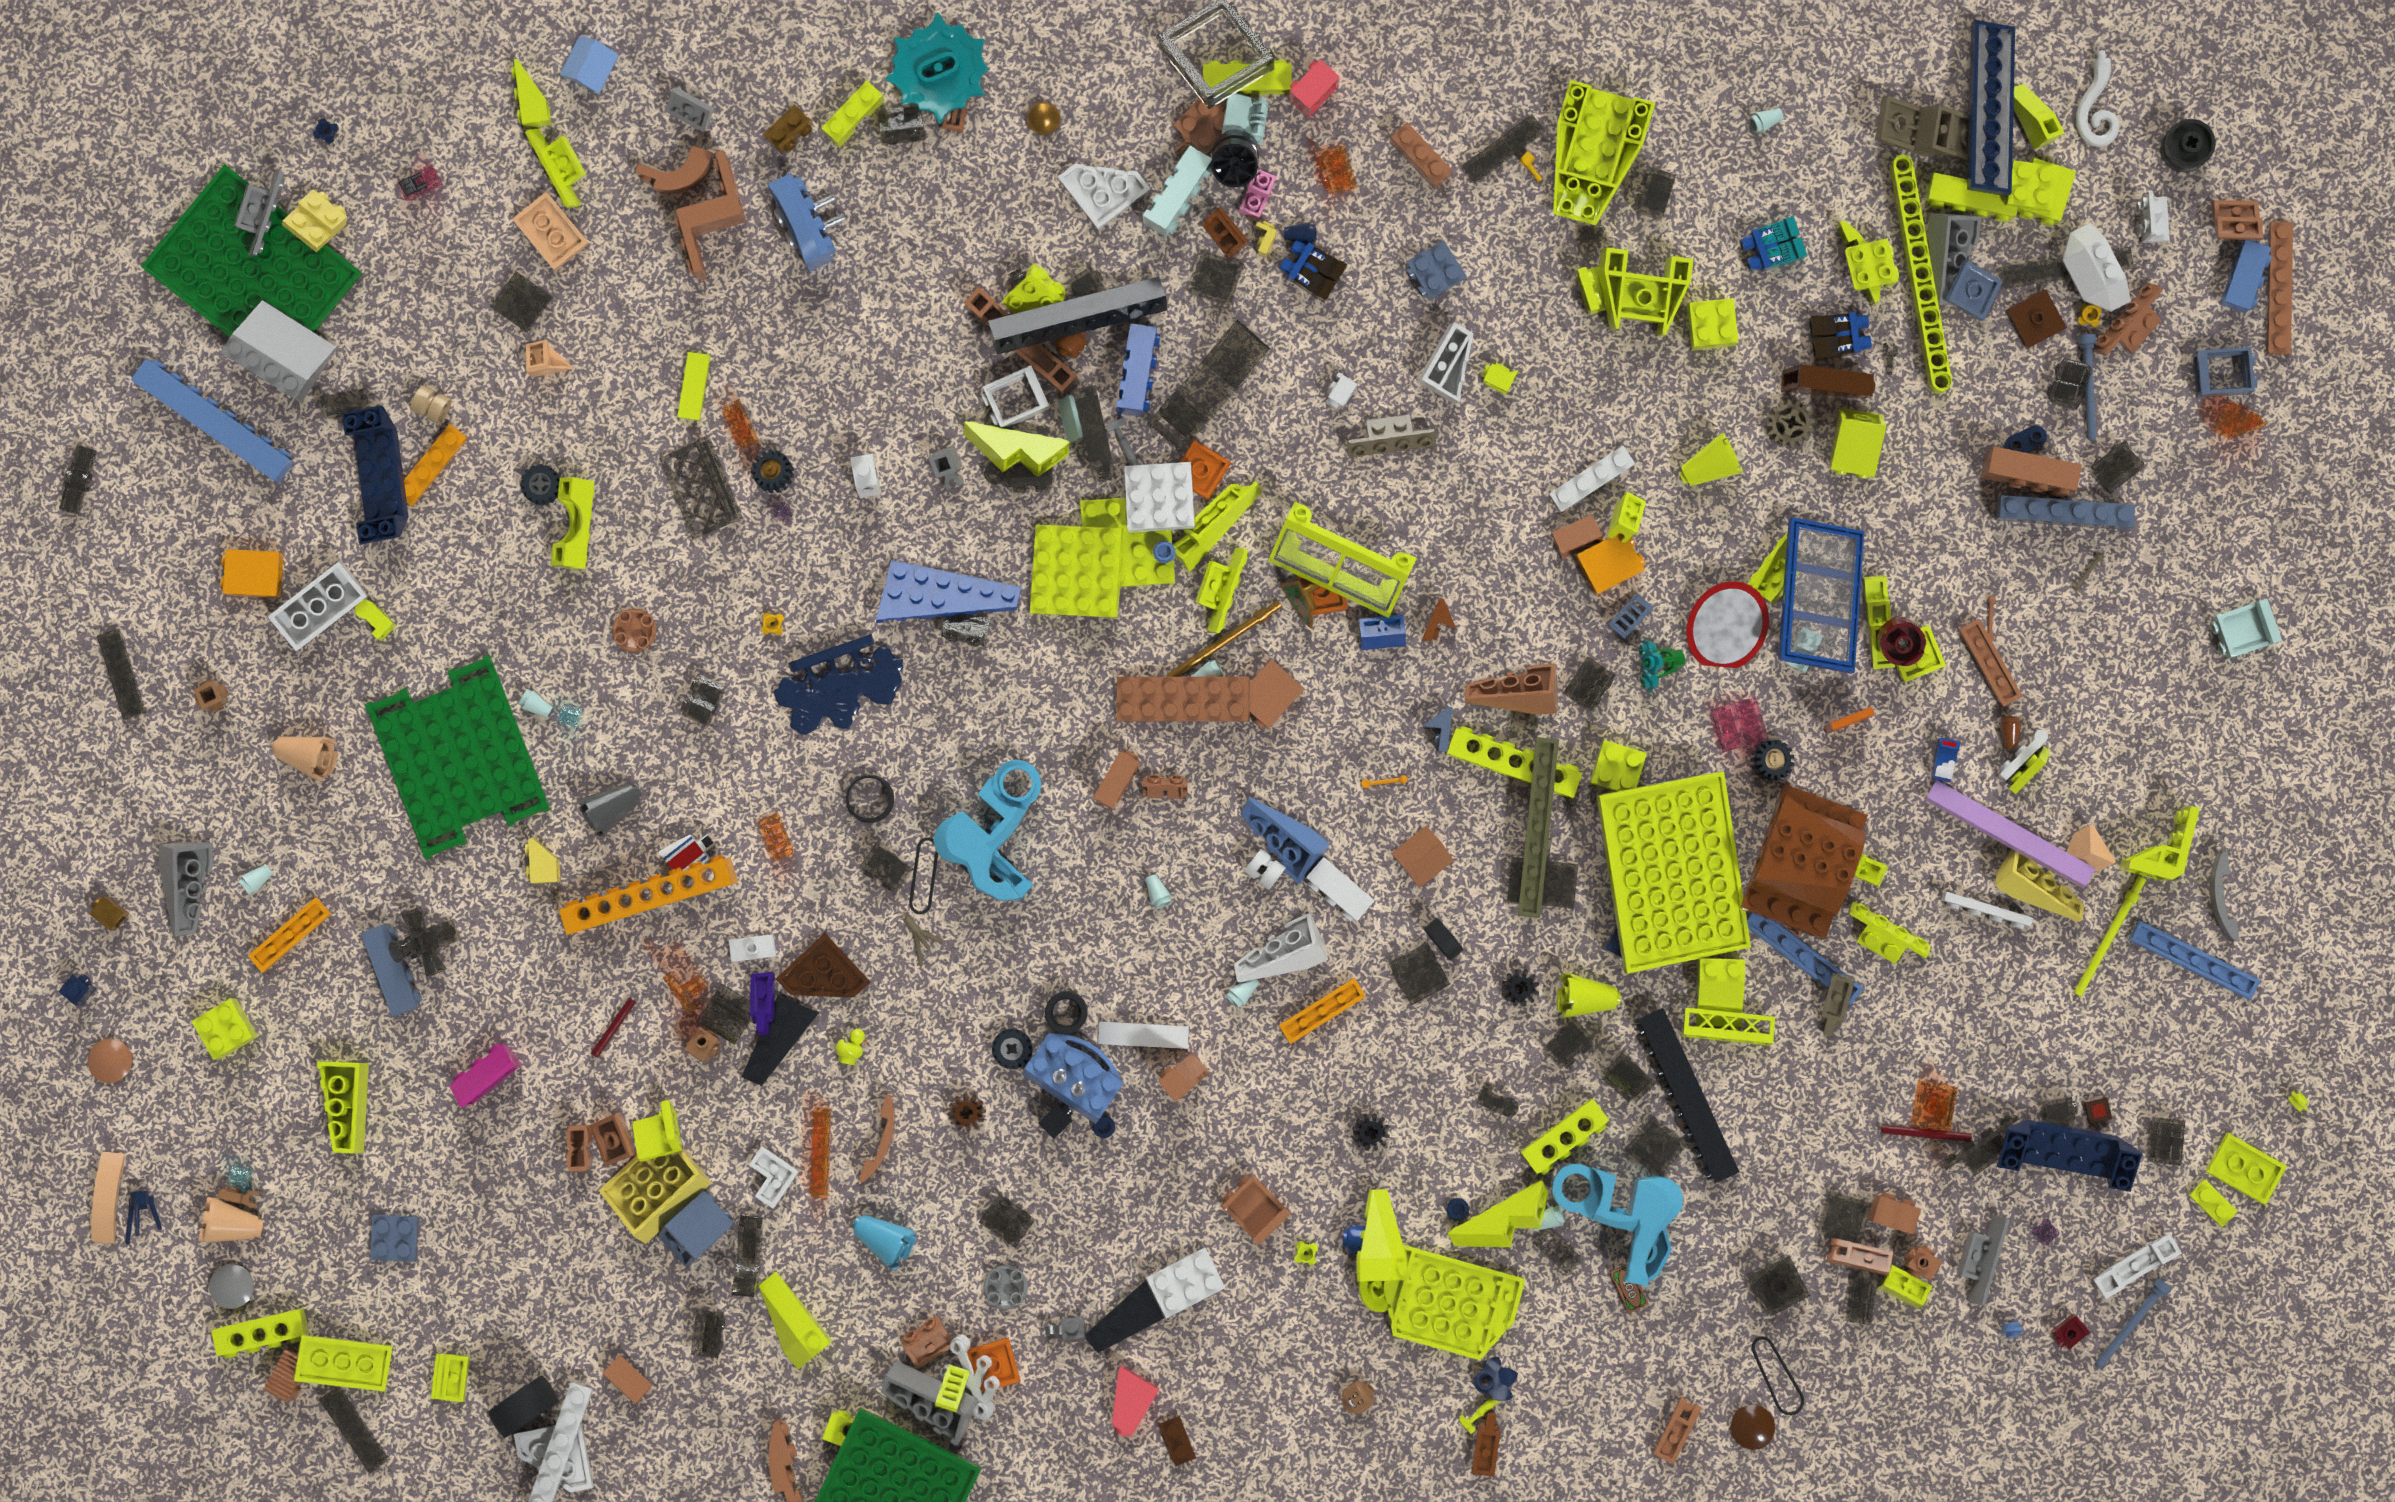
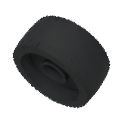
[487,1375,560,1438]

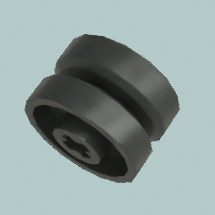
[2160,119,2216,173]

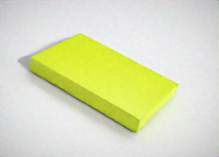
[2205,1133,2287,1205]

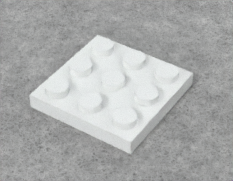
[1124,462,1195,533]

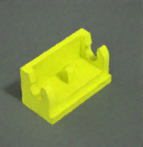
[1607,492,1646,543]
[1877,1265,1932,1308]

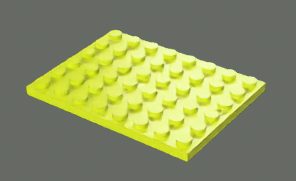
[1596,771,1751,974]

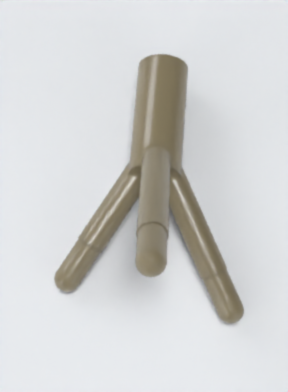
[903,915,943,967]

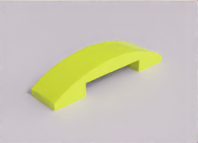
[1837,220,1881,306]

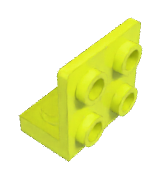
[1575,266,1606,316]
[632,1100,682,1162]

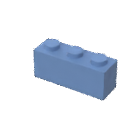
[2220,240,2272,313]

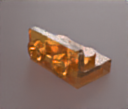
[1317,145,1357,196]

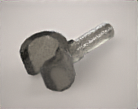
[1882,343,1898,375]

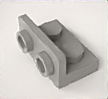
[665,87,714,132]

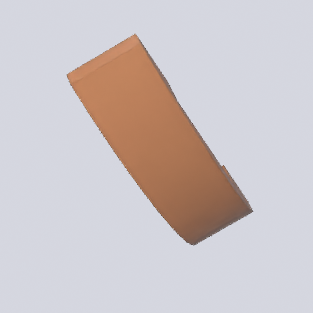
[859,1095,895,1182]

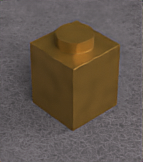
[89,896,130,931]

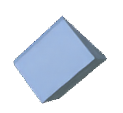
[560,36,619,94]

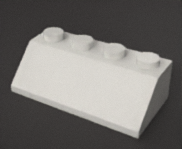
[268,560,367,651]

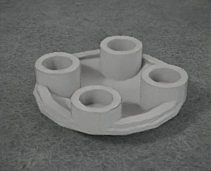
[209,1264,255,1309]
[983,1265,1028,1310]

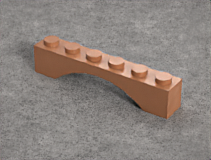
[964,287,1078,396]

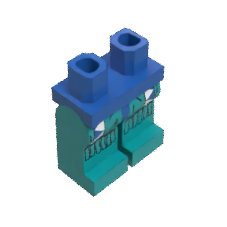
[1739,215,1808,272]

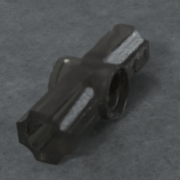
[59,445,97,515]

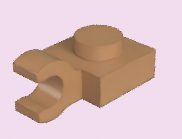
[217,1185,261,1208]

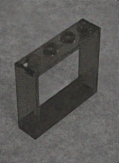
[1158,0,1275,109]
[1073,385,1116,483]

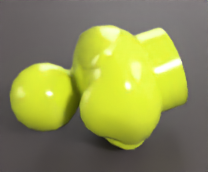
[835,1029,867,1065]

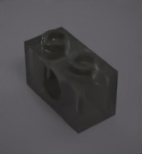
[860,844,914,892]

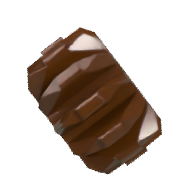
[948,1093,986,1132]

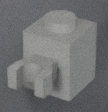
[928,445,964,490]

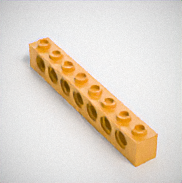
[559,855,738,935]

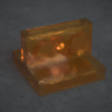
[663,972,709,1015]

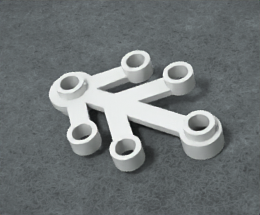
[940,1335,1000,1420]

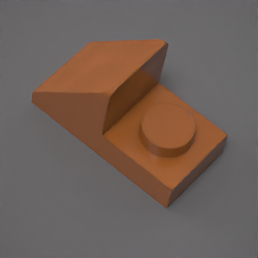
[1422,598,1456,644]

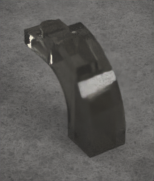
[731,1215,763,1297]

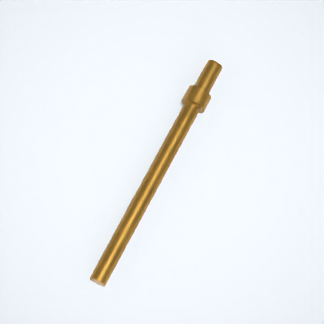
[1167,600,1282,677]

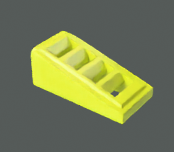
[935,1365,970,1412]

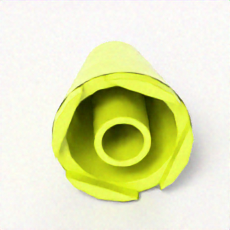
[1679,433,1744,486]
[1557,973,1621,1018]

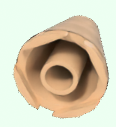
[272,736,338,781]

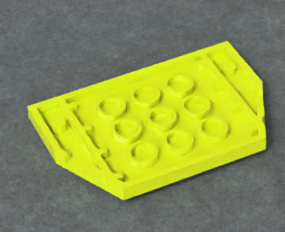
[1383,1244,1526,1360]

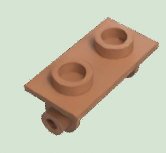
[1143,775,1188,799]

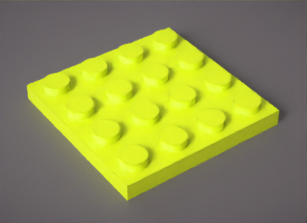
[1080,498,1175,587]
[1030,525,1124,618]

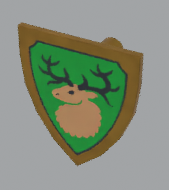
[1280,581,1320,629]

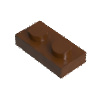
[1159,1415,1196,1467]

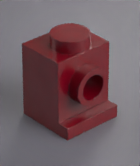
[2051,1314,2091,1350]

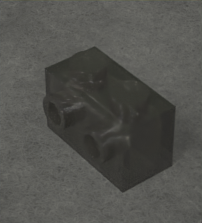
[690,1309,725,1358]

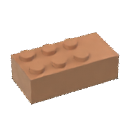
[1980,446,2082,499]

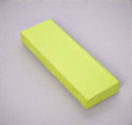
[677,352,711,421]

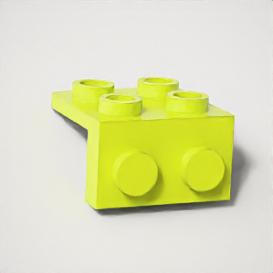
[1845,238,1899,291]
[1003,263,1066,314]

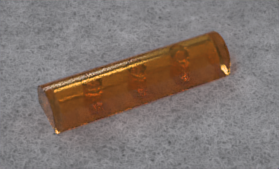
[810,1107,831,1198]

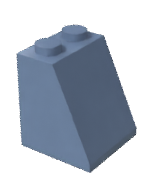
[657,1190,734,1269]

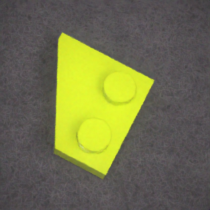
[2009,746,2050,794]

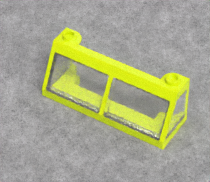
[1268,501,1417,618]

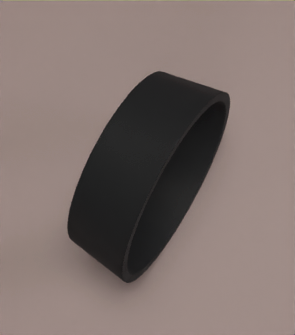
[846,775,894,823]

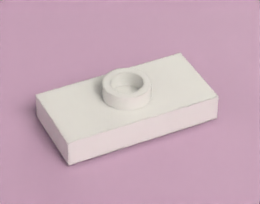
[729,934,776,962]

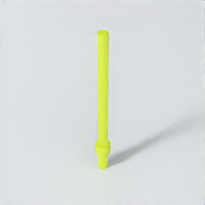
[2073,876,2146,997]

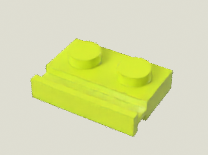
[431,1353,470,1402]

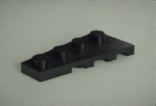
[741,995,819,1086]
[1086,1280,1164,1353]

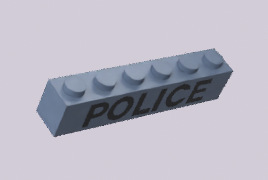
[1995,495,2135,530]

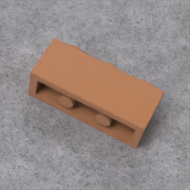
[1390,122,1452,190]

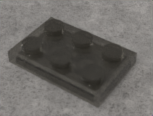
[1506,857,1579,909]

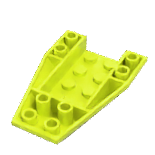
[1553,80,1656,226]

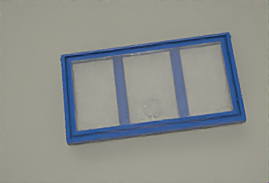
[1778,517,1864,674]

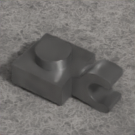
[1045,1316,1086,1344]

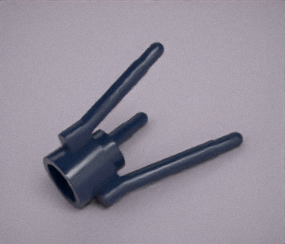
[125,1191,162,1245]

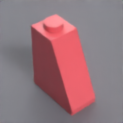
[1112,1365,1160,1437]

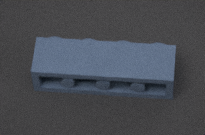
[360,923,422,1017]

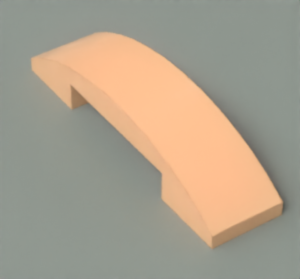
[91,1152,125,1243]

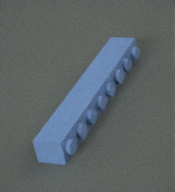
[131,359,294,483]

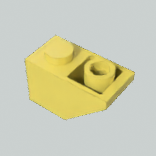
[525,838,561,884]

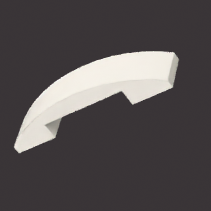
[1098,1021,1189,1049]
[2093,1234,2182,1299]

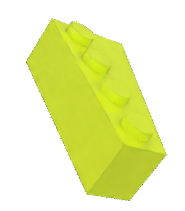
[316,1061,369,1154]

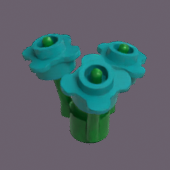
[1639,640,1685,693]

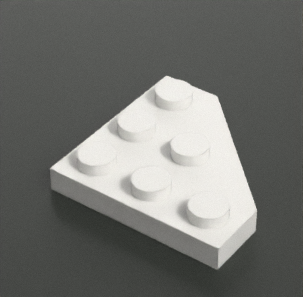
[1058,163,1151,230]
[514,1423,594,1492]

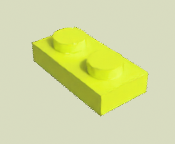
[2188,1179,2238,1227]

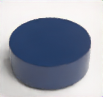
[1093,1116,1115,1138]
[1446,1198,1469,1221]

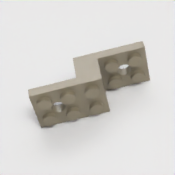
[1875,96,1969,163]

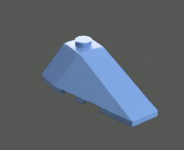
[1241,797,1330,884]

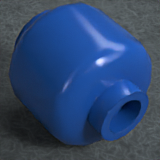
[1342,1225,1366,1255]

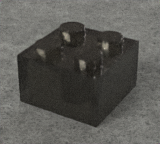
[1746,1254,1811,1317]

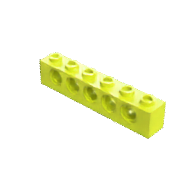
[1446,726,1583,799]

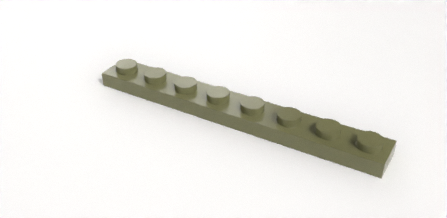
[1517,737,1559,918]

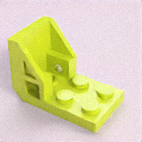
[2119,806,2200,881]

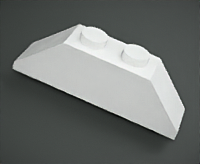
[2062,223,2131,312]

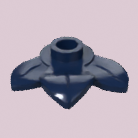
[1474,1357,1518,1401]

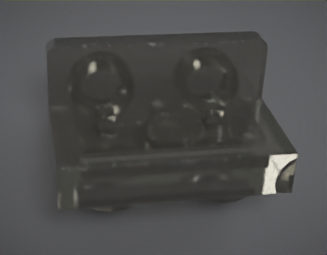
[2091,440,2145,494]
[1007,467,1053,494]
[941,613,991,647]
[1563,657,1616,711]
[979,1194,1035,1248]

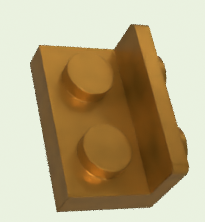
[763,104,814,154]

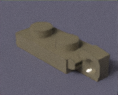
[1821,972,1855,1036]

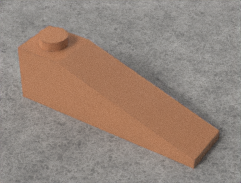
[1464,664,1558,714]

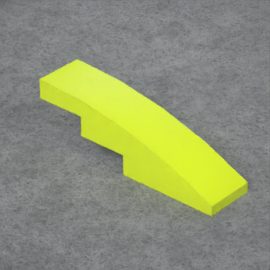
[1863,575,1896,670]

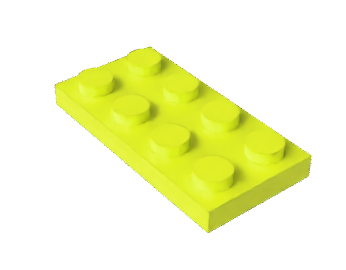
[293,1335,393,1391]

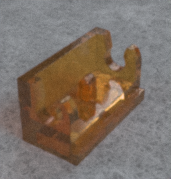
[722,399,760,451]

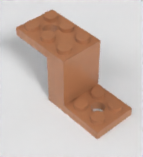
[674,150,747,281]

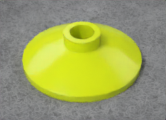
[1358,1281,1393,1312]

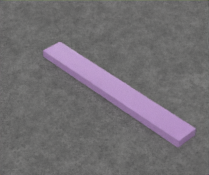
[1925,780,2096,889]

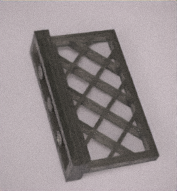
[659,436,744,540]

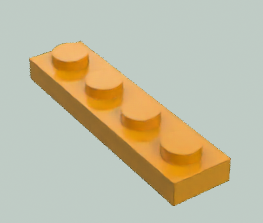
[404,424,468,507]
[248,897,332,973]
[1279,978,1366,1044]

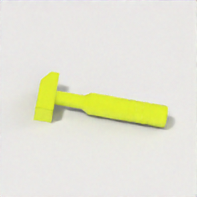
[1459,1397,1500,1434]

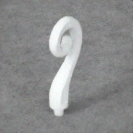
[2076,50,2119,147]

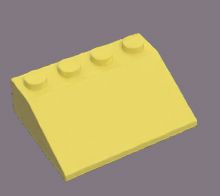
[599,1149,712,1244]

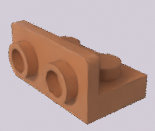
[901,1316,953,1369]

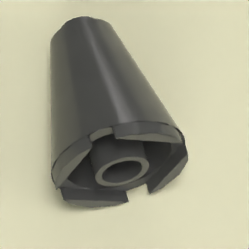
[577,783,642,839]

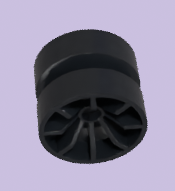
[1211,130,1259,187]

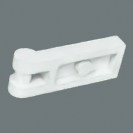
[1998,730,2048,783]

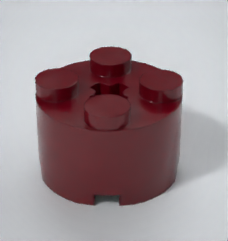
[1877,617,1926,666]

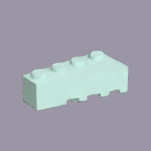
[1143,146,1212,237]

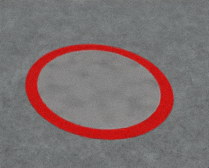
[1686,581,1769,668]

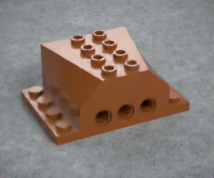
[1740,784,1868,940]

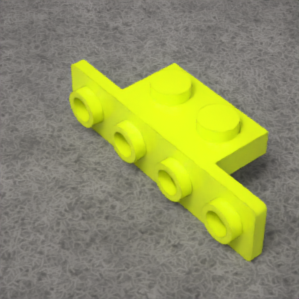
[525,129,586,208]
[1748,532,1800,605]
[1195,548,1248,634]
[1848,901,1931,964]

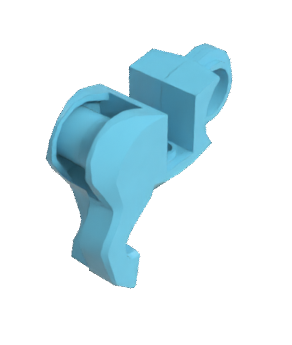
[933,760,1042,902]
[1552,1164,1683,1287]

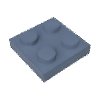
[1945,260,2003,321]
[370,1214,419,1262]

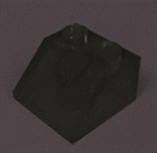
[1601,1052,1656,1103]

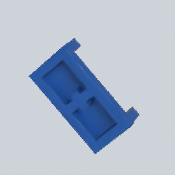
[1359,614,1406,650]

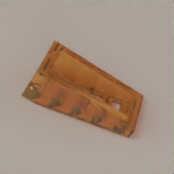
[758,812,796,862]

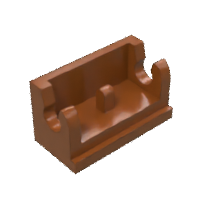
[1202,206,1248,259]

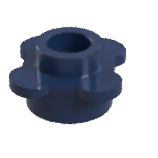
[313,118,339,144]

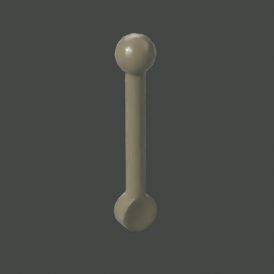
[2073,552,2104,591]

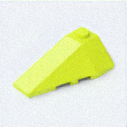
[1356,1189,1407,1281]
[759,1271,833,1369]

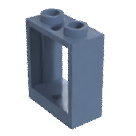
[2193,347,2258,398]

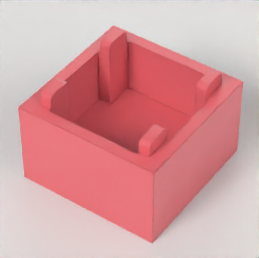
[1289,59,1340,119]

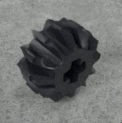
[1501,969,1539,1007]
[1352,1113,1390,1151]

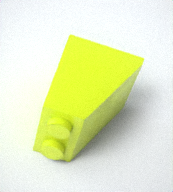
[1829,407,1886,479]

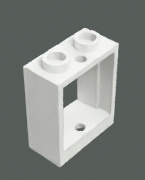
[981,366,1050,429]

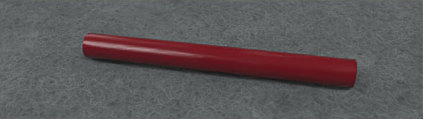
[1881,1125,1972,1142]

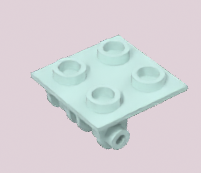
[1222,92,1269,146]

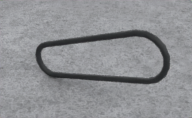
[1751,1336,1804,1416]

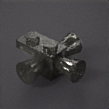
[389,907,461,977]

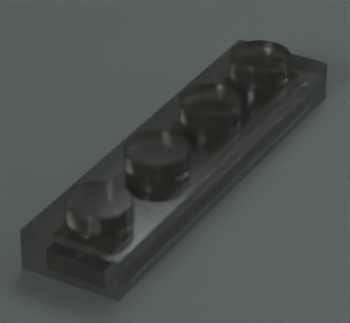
[1461,114,1545,185]
[97,629,146,720]
[319,1386,390,1474]

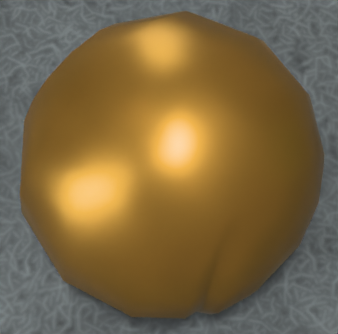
[1026,102,1061,135]

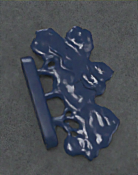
[774,634,904,735]

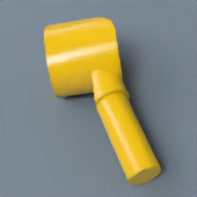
[1520,151,1542,182]

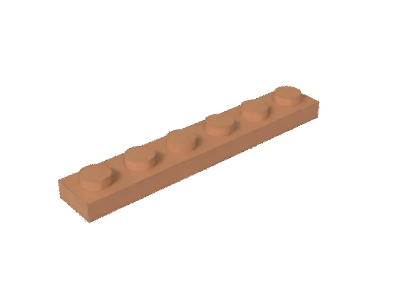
[2267,222,2293,355]

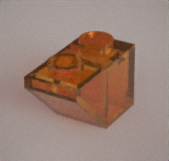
[2211,403,2267,440]

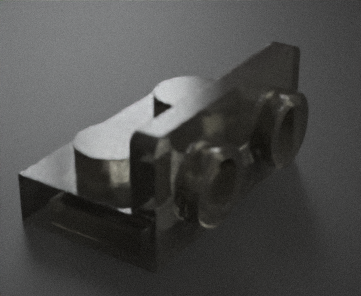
[878,106,926,145]

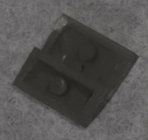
[1388,942,1451,1006]
[697,984,752,1045]

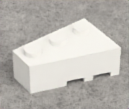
[1417,322,1473,404]

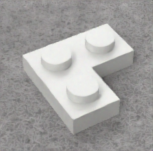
[749,1146,799,1209]

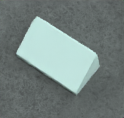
[1058,394,1084,443]

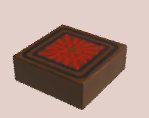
[2084,1097,2113,1124]

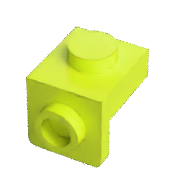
[1854,854,1889,887]

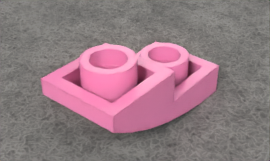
[1238,169,1277,221]

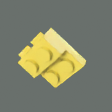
[282,189,347,252]

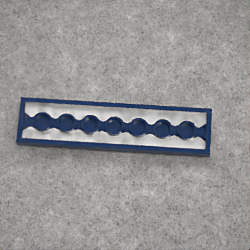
[1967,20,2015,197]

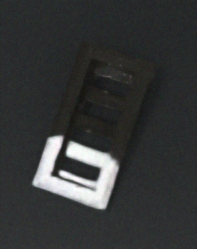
[1533,1228,1583,1276]

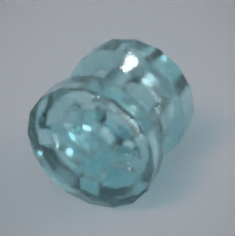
[558,704,583,729]
[227,1164,253,1190]

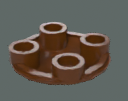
[1730,1404,1776,1450]

